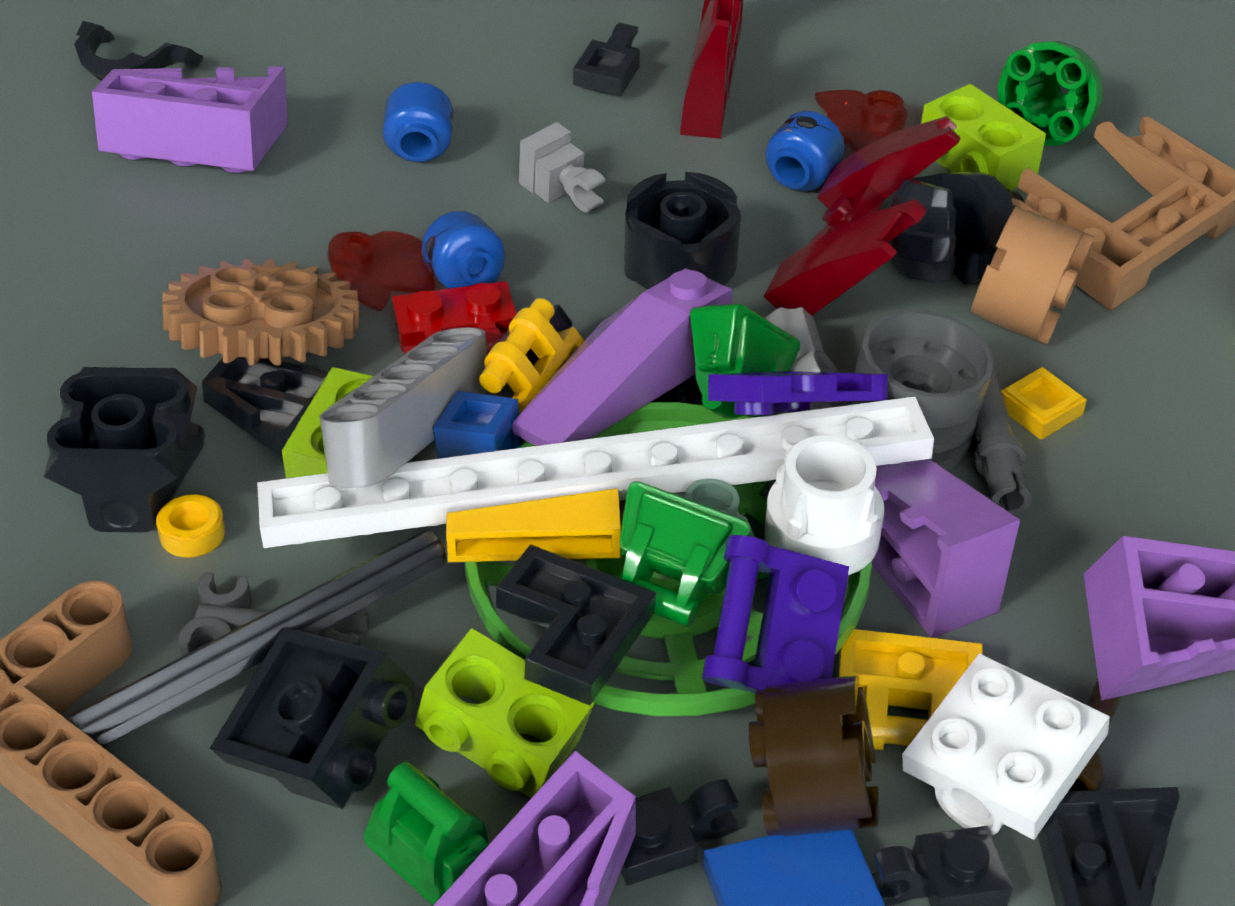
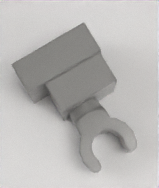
[519,122,605,213]

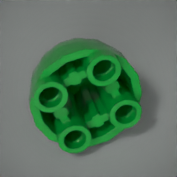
[997,41,1104,146]

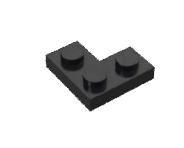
[496,544,656,706]

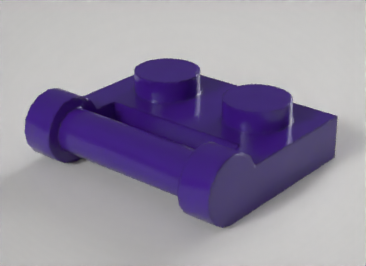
[702,535,849,693]

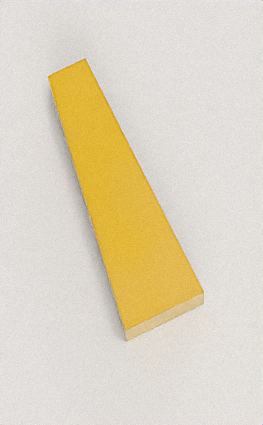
[446,488,621,562]

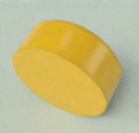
[156,494,225,558]

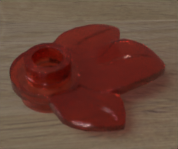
[815,89,908,152]
[327,231,436,311]

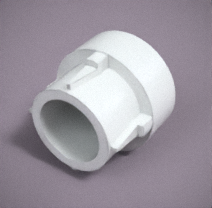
[764,434,884,575]

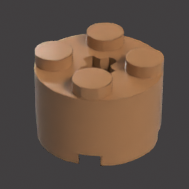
[971,207,1095,346]

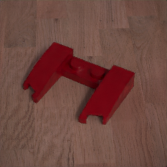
[680,0,744,139]
[763,116,961,316]

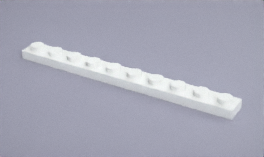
[257,397,934,548]

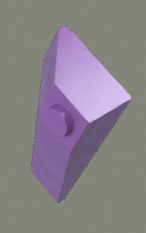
[512,268,732,446]

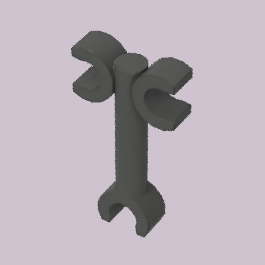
[178,572,369,657]

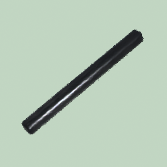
[65,530,447,746]

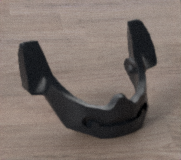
[74,21,204,81]

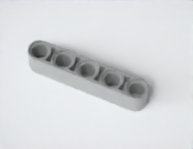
[320,327,490,488]

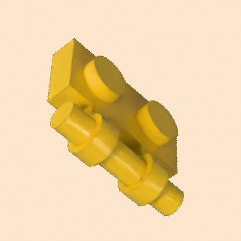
[479,298,584,414]
[838,629,982,751]

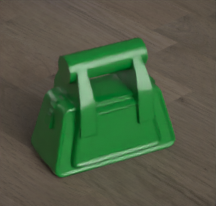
[690,304,800,419]
[618,481,754,627]
[363,761,489,906]

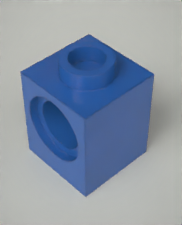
[433,391,523,459]

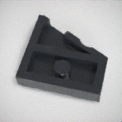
[202,357,329,457]
[1038,787,1180,906]

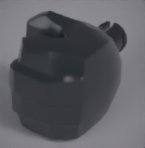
[888,172,1025,284]

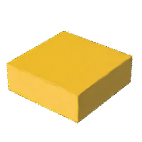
[1001,367,1087,440]

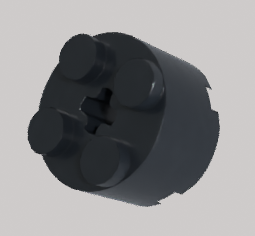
[624,172,741,289]

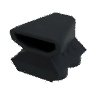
[43,367,205,533]

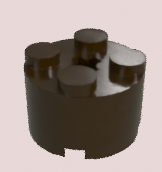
[748,675,879,837]

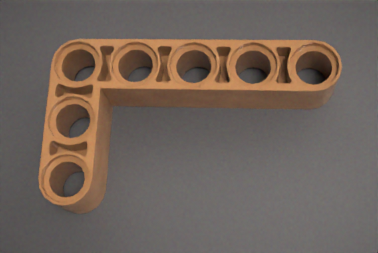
[0,581,222,906]

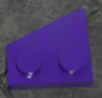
[708,371,888,415]

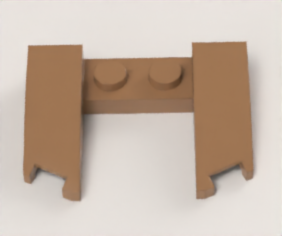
[1011,116,1235,311]

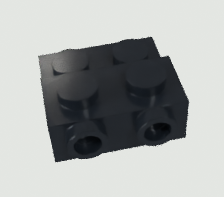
[209,627,415,809]

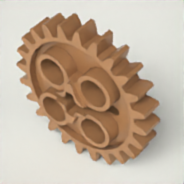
[162,259,359,366]

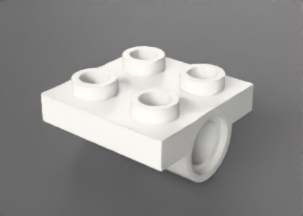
[902,653,1110,840]

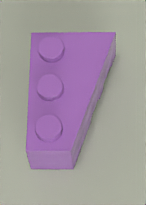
[92,67,288,173]
[872,459,1020,638]
[1084,536,1235,701]
[433,751,636,906]

